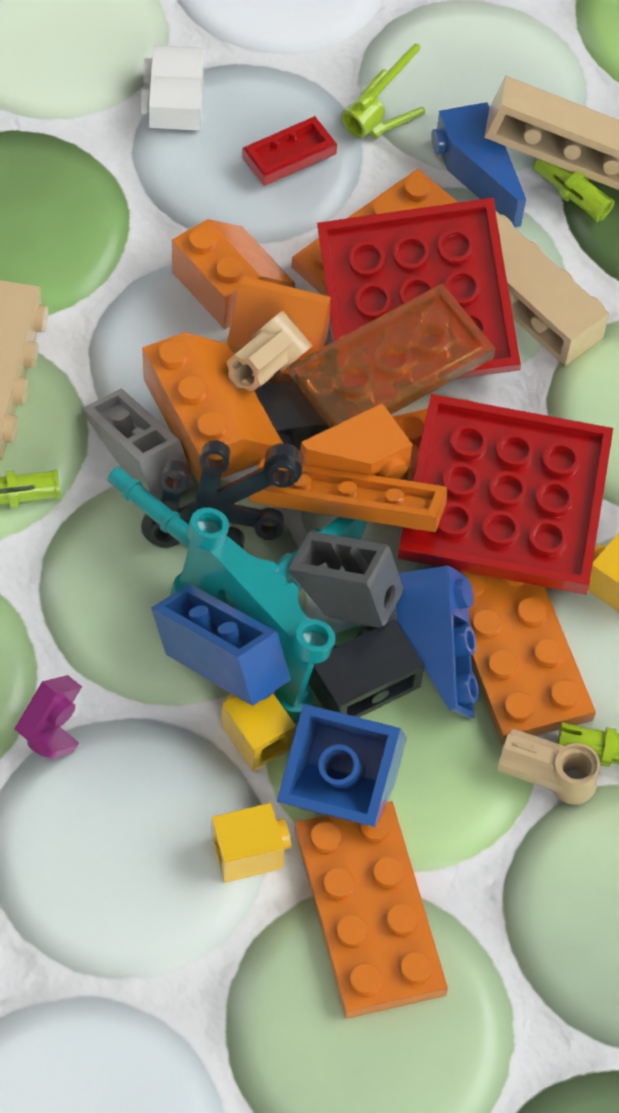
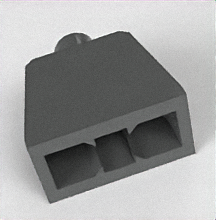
[288,531,403,629]

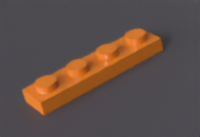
[249,458,447,532]

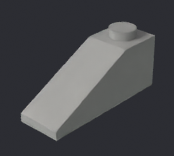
[82,388,195,501]

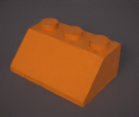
[142,332,283,484]

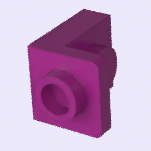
[14,675,82,759]

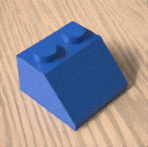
[277,704,407,828]

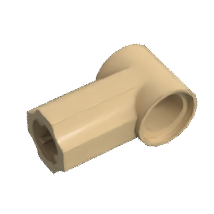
[226,310,313,392]
[497,728,600,805]

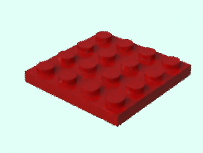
[317,198,521,395]
[397,394,614,595]

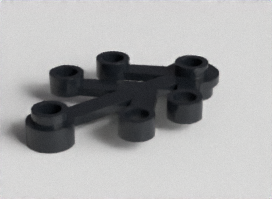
[141,440,303,549]

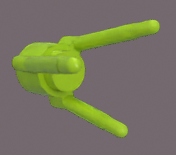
[341,43,425,140]

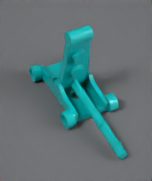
[107,466,367,723]

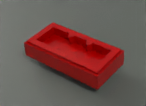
[242,116,337,186]

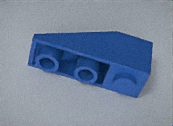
[396,565,479,719]

